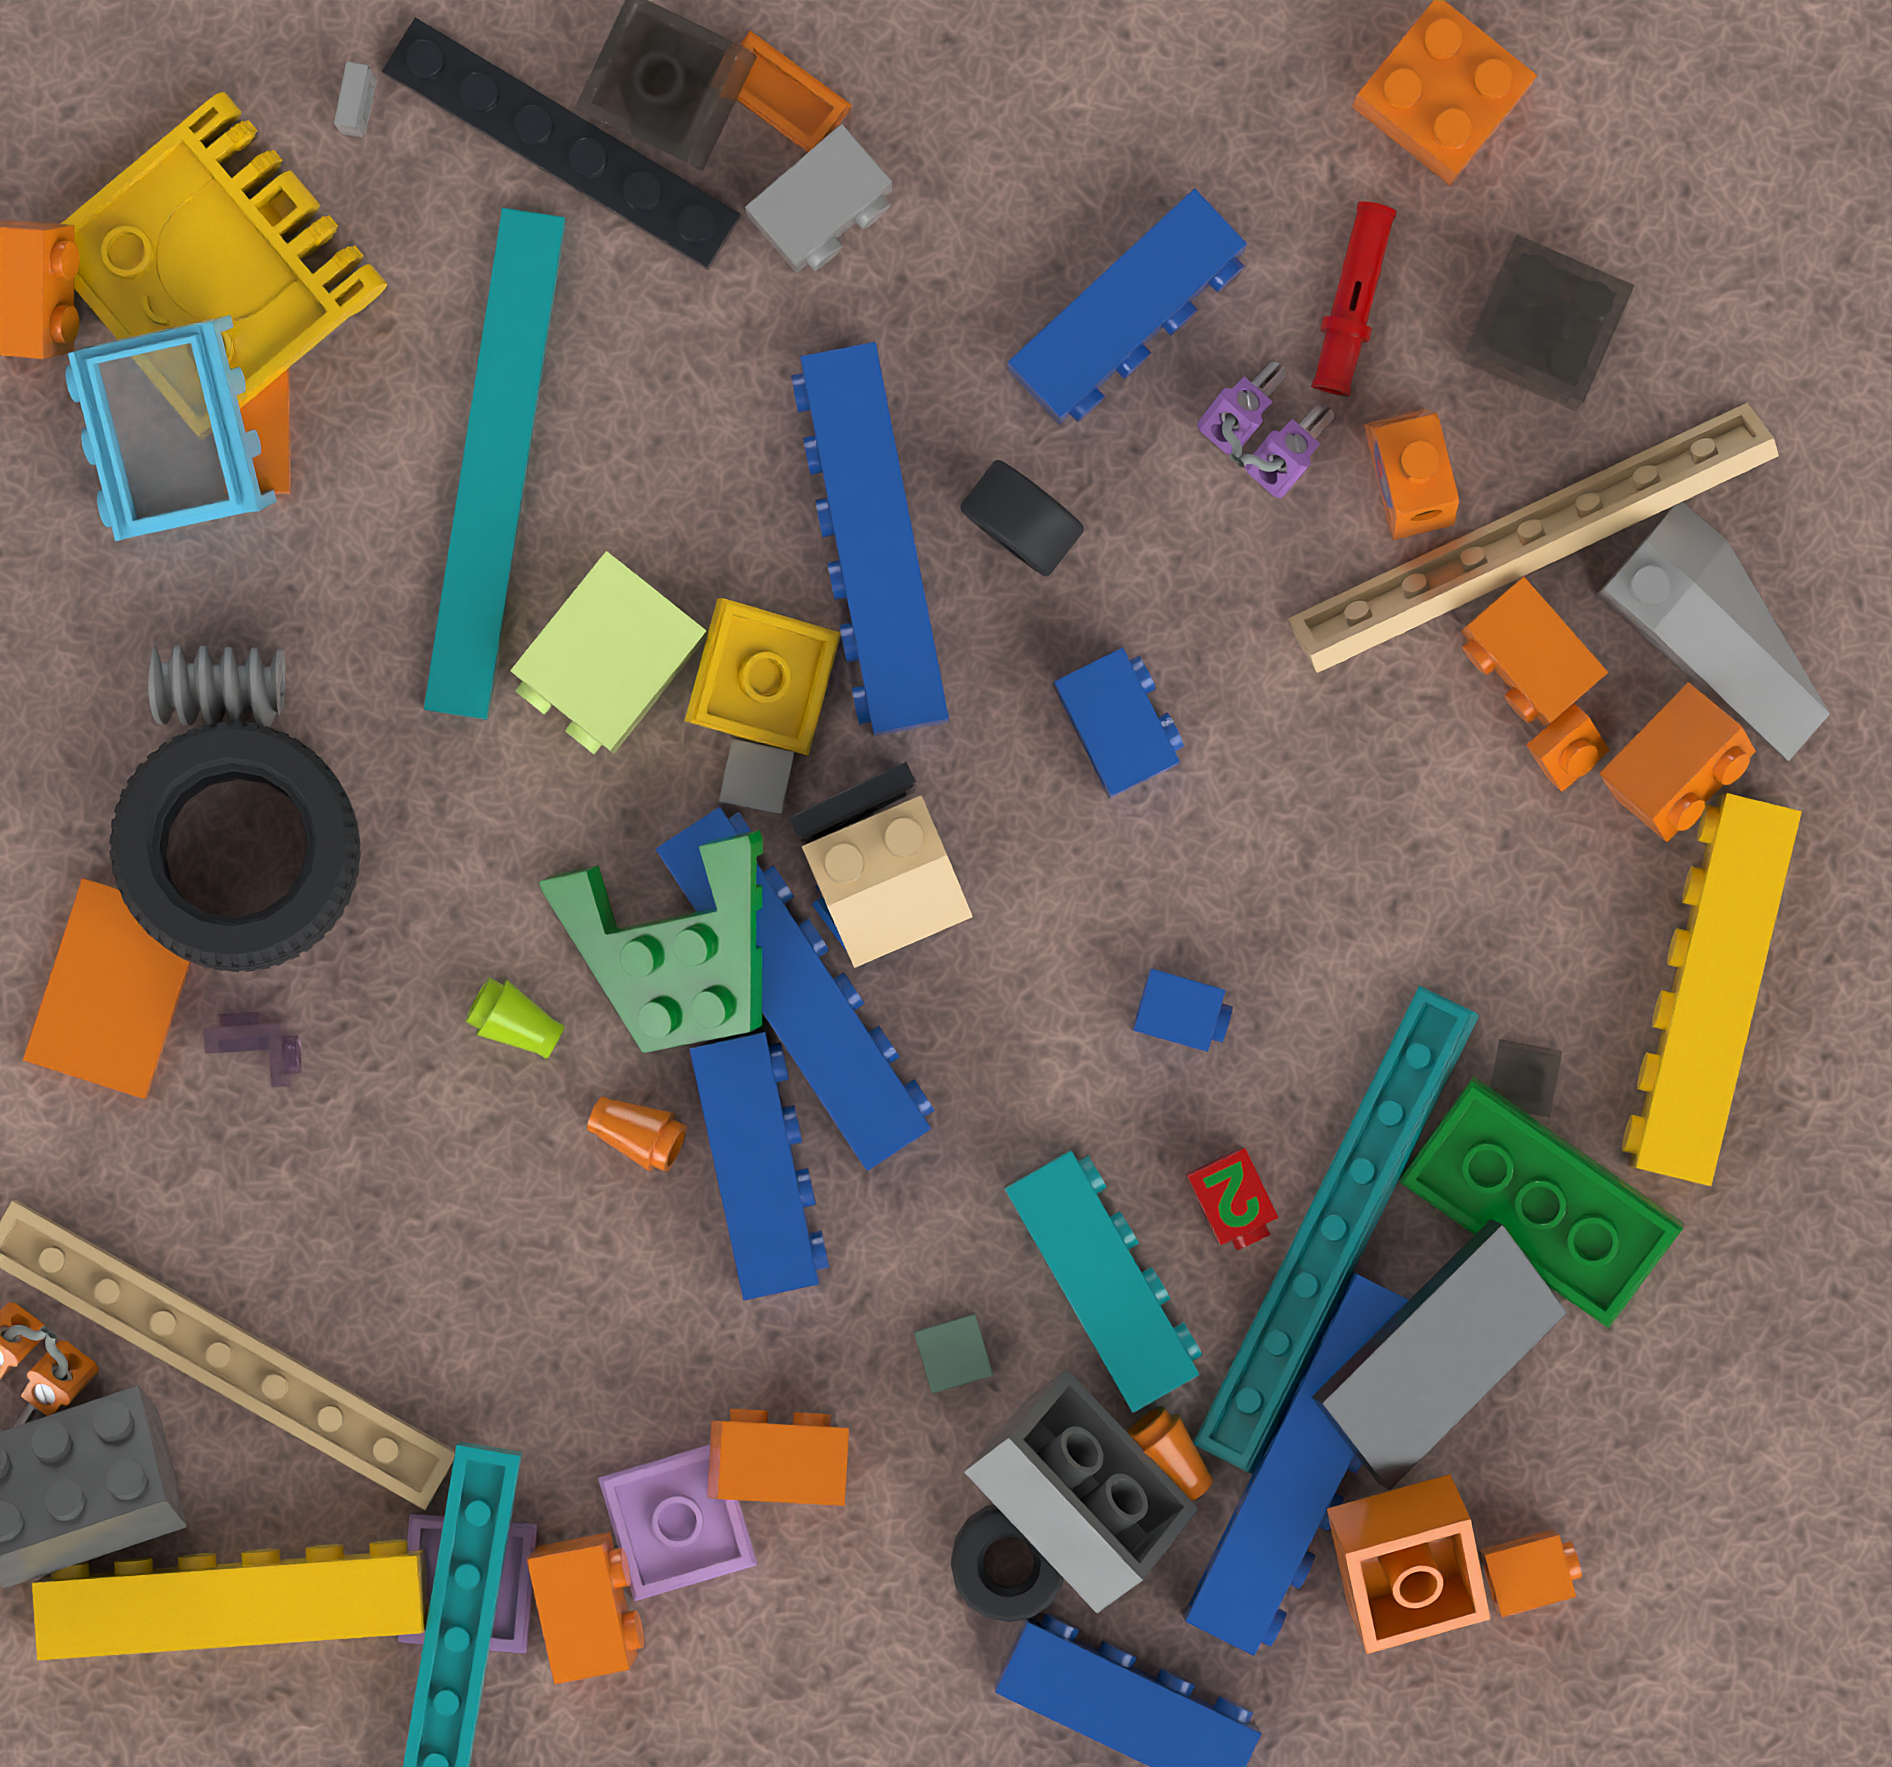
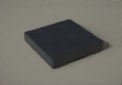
[789,762,917,844]

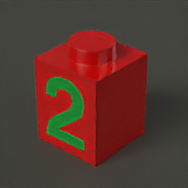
[1185,1147,1279,1251]

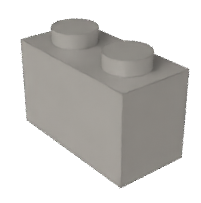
[745,124,893,273]

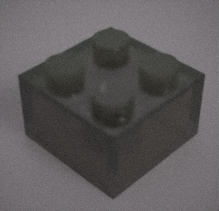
[574,0,757,171]
[1459,234,1635,411]

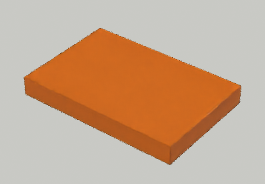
[23,878,191,1099]

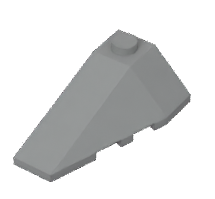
[1596,501,1830,762]

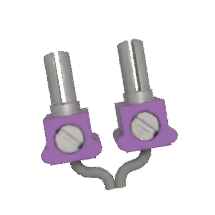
[1197,362,1334,498]

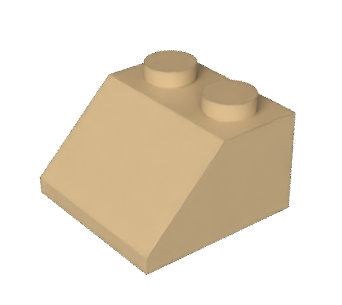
[802,795,973,968]

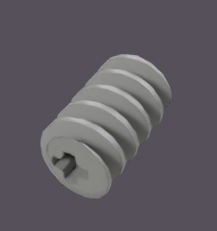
[148,644,286,727]

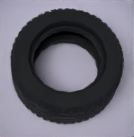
[109,721,361,972]

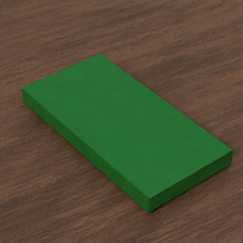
[1398,1076,1684,1328]

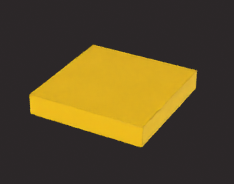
[684,598,841,756]

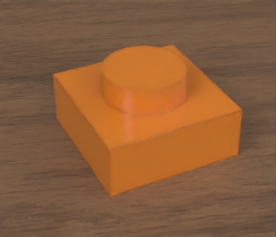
[1526,703,1610,792]

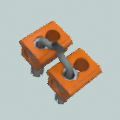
[0,1302,99,1427]

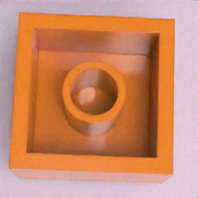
[1352,0,1538,186]
[1327,1474,1490,1654]

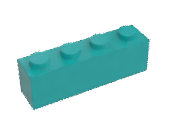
[1004,1150,1203,1413]

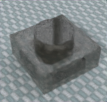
[1490,1039,1562,1118]

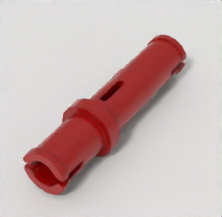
[1311,201,1397,397]

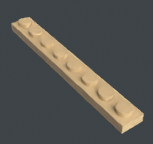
[1288,402,1779,673]
[0,1200,455,1510]

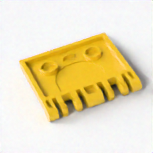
[61,92,387,440]

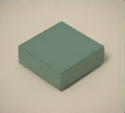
[914,1313,993,1394]

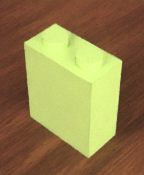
[510,551,708,754]

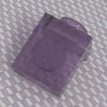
[203,1012,302,1088]

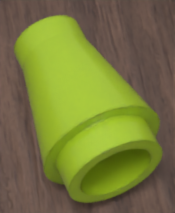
[465,977,565,1059]

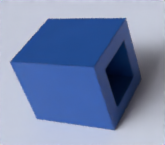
[1132,969,1233,1052]

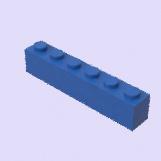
[791,342,949,737]
[655,807,935,1171]
[1183,1272,1409,1656]

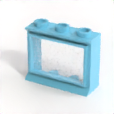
[65,315,277,541]

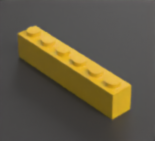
[1622,793,1802,1186]
[32,1539,429,1660]

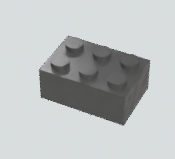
[964,1369,1199,1613]
[0,1385,187,1589]

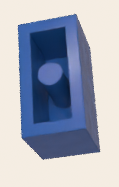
[1053,647,1185,799]

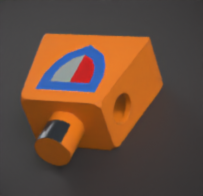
[1364,409,1459,541]

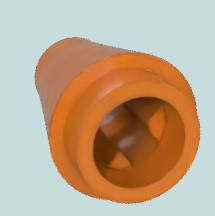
[587,1096,687,1172]
[1127,1406,1214,1501]

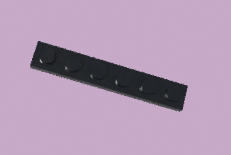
[382,17,741,270]

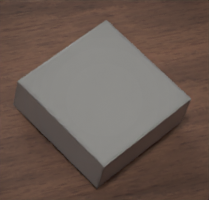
[334,61,377,138]
[719,739,795,815]

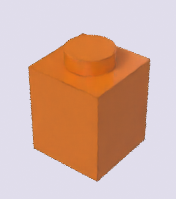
[1479,1529,1582,1618]

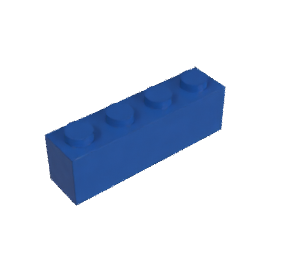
[1007,188,1247,424]
[690,1032,830,1301]
[994,1613,1261,1767]

